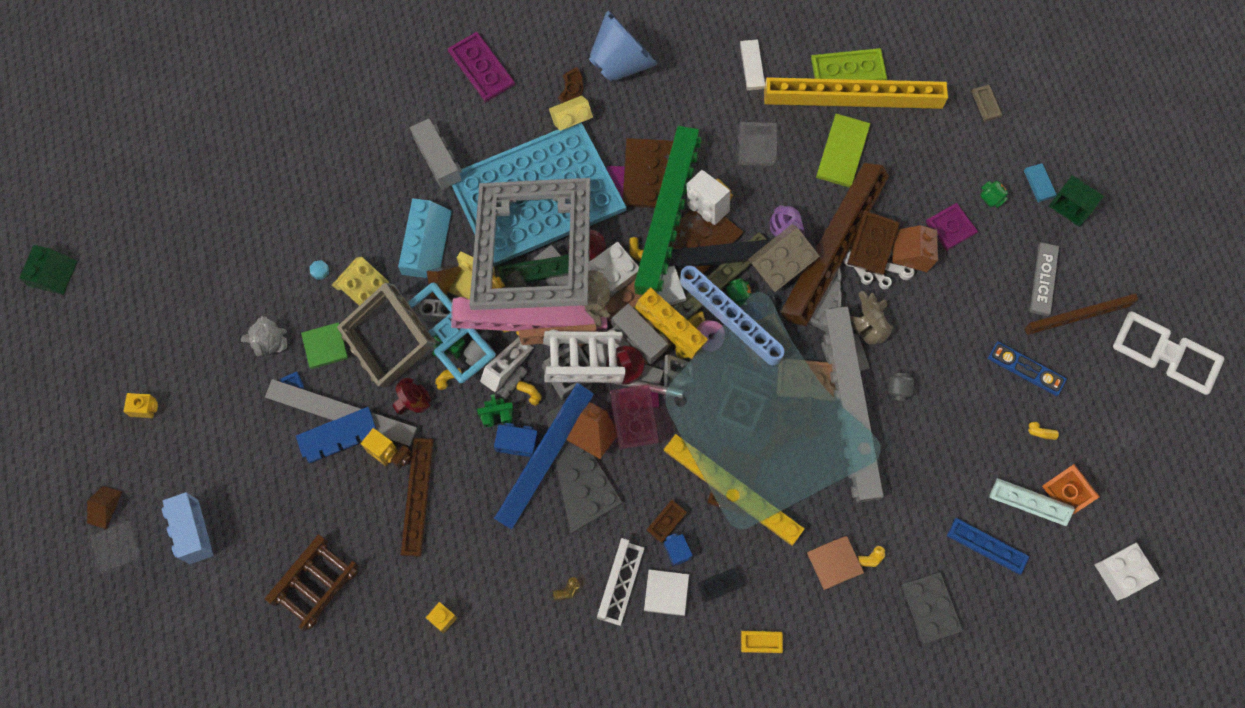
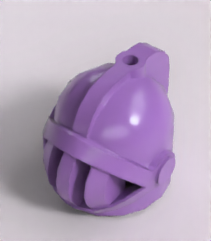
[770,205,805,237]

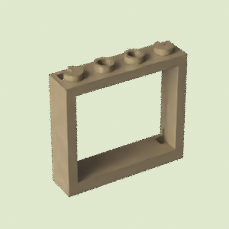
[337,282,436,387]

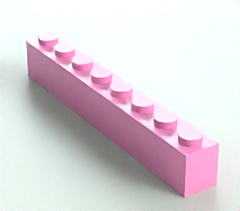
[451,297,607,332]

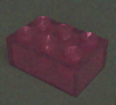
[609,384,659,450]

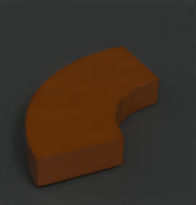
[558,67,583,104]

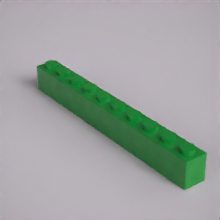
[634,126,702,295]

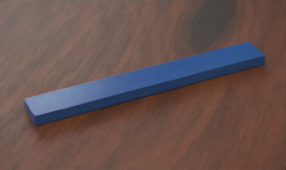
[494,383,594,529]

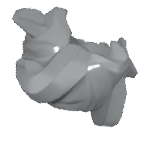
[241,316,287,356]

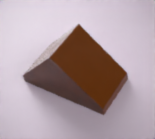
[426,265,461,300]
[87,486,122,529]

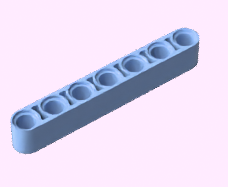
[680,266,784,366]

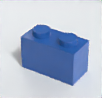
[494,423,538,457]

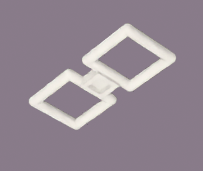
[1113,311,1224,395]

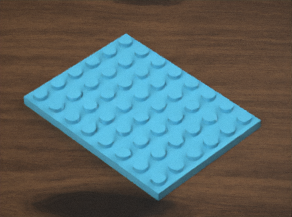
[451,122,626,267]

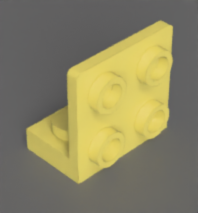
[448,251,496,299]
[332,257,389,306]

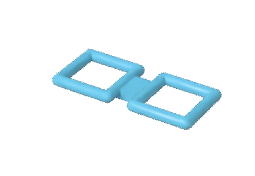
[408,282,496,383]

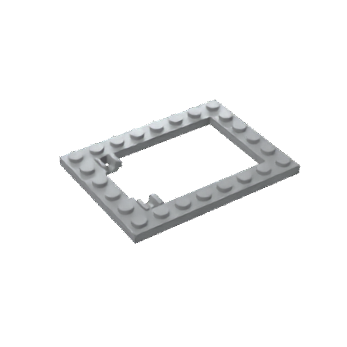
[469,178,591,310]

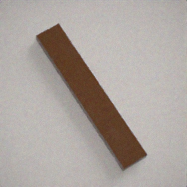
[1024,293,1138,335]
[400,438,434,557]

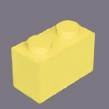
[549,95,593,131]

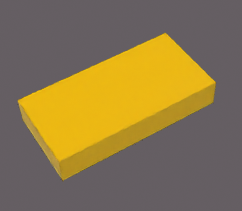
[741,631,783,653]

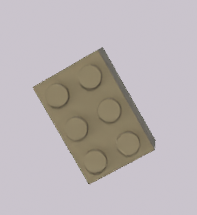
[748,224,820,292]

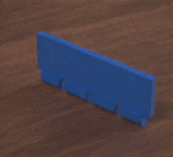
[296,407,377,463]

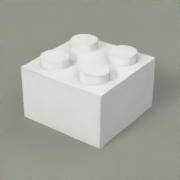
[687,170,730,225]
[589,242,639,298]
[1095,543,1160,601]

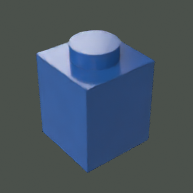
[664,533,692,567]

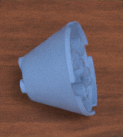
[589,11,658,81]

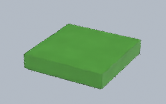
[301,322,348,369]

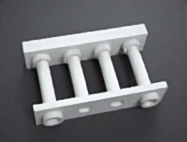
[543,330,625,383]

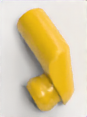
[517,381,542,406]
[1028,422,1059,440]

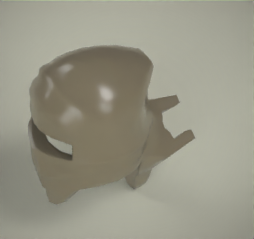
[584,270,610,327]
[850,291,893,345]

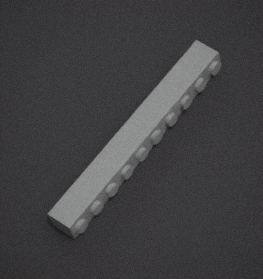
[820,307,884,502]

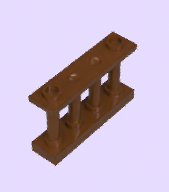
[264,534,359,631]

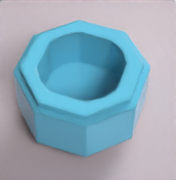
[310,260,329,280]

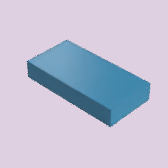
[1024,163,1057,202]

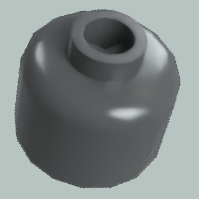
[888,373,914,401]

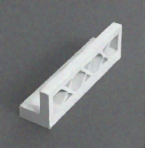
[597,538,644,626]

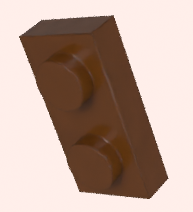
[646,500,687,544]

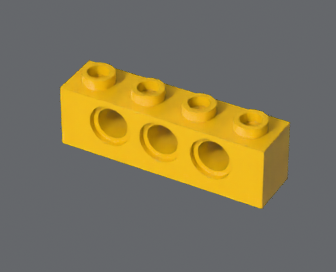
[635,287,708,360]

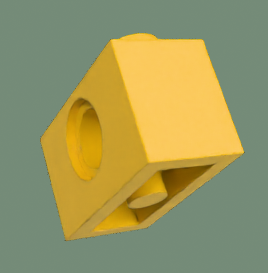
[360,428,398,466]

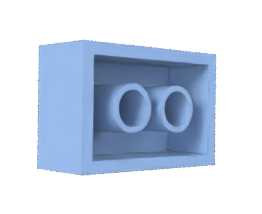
[162,492,213,564]

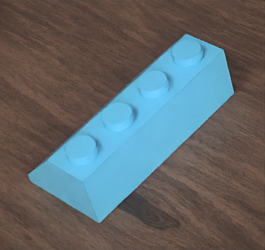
[398,198,452,278]

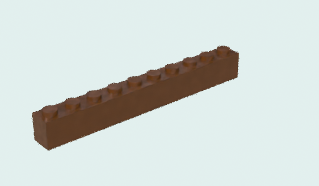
[780,163,889,326]

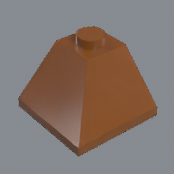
[567,402,618,459]

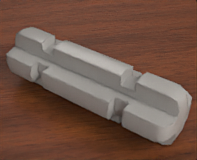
[497,366,527,400]

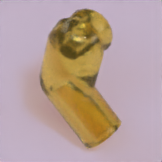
[553,577,580,601]

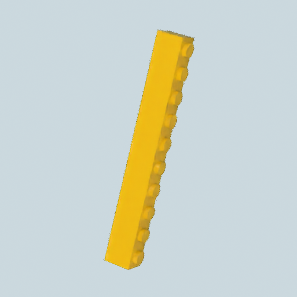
[764,78,948,109]

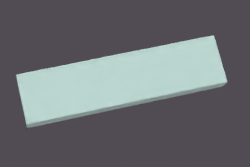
[990,478,1075,526]

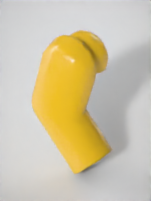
[629,237,643,262]
[435,368,461,390]
[857,546,885,567]

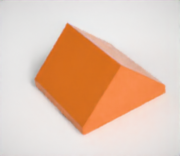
[1042,464,1100,515]

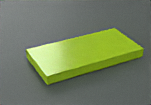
[811,48,887,80]
[816,114,870,188]

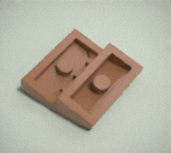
[807,536,864,590]

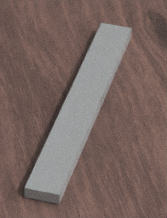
[265,379,418,447]

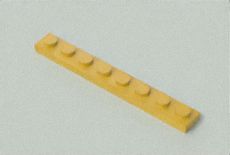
[664,434,804,546]

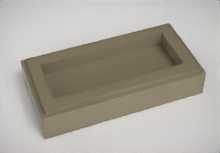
[971,85,1002,122]

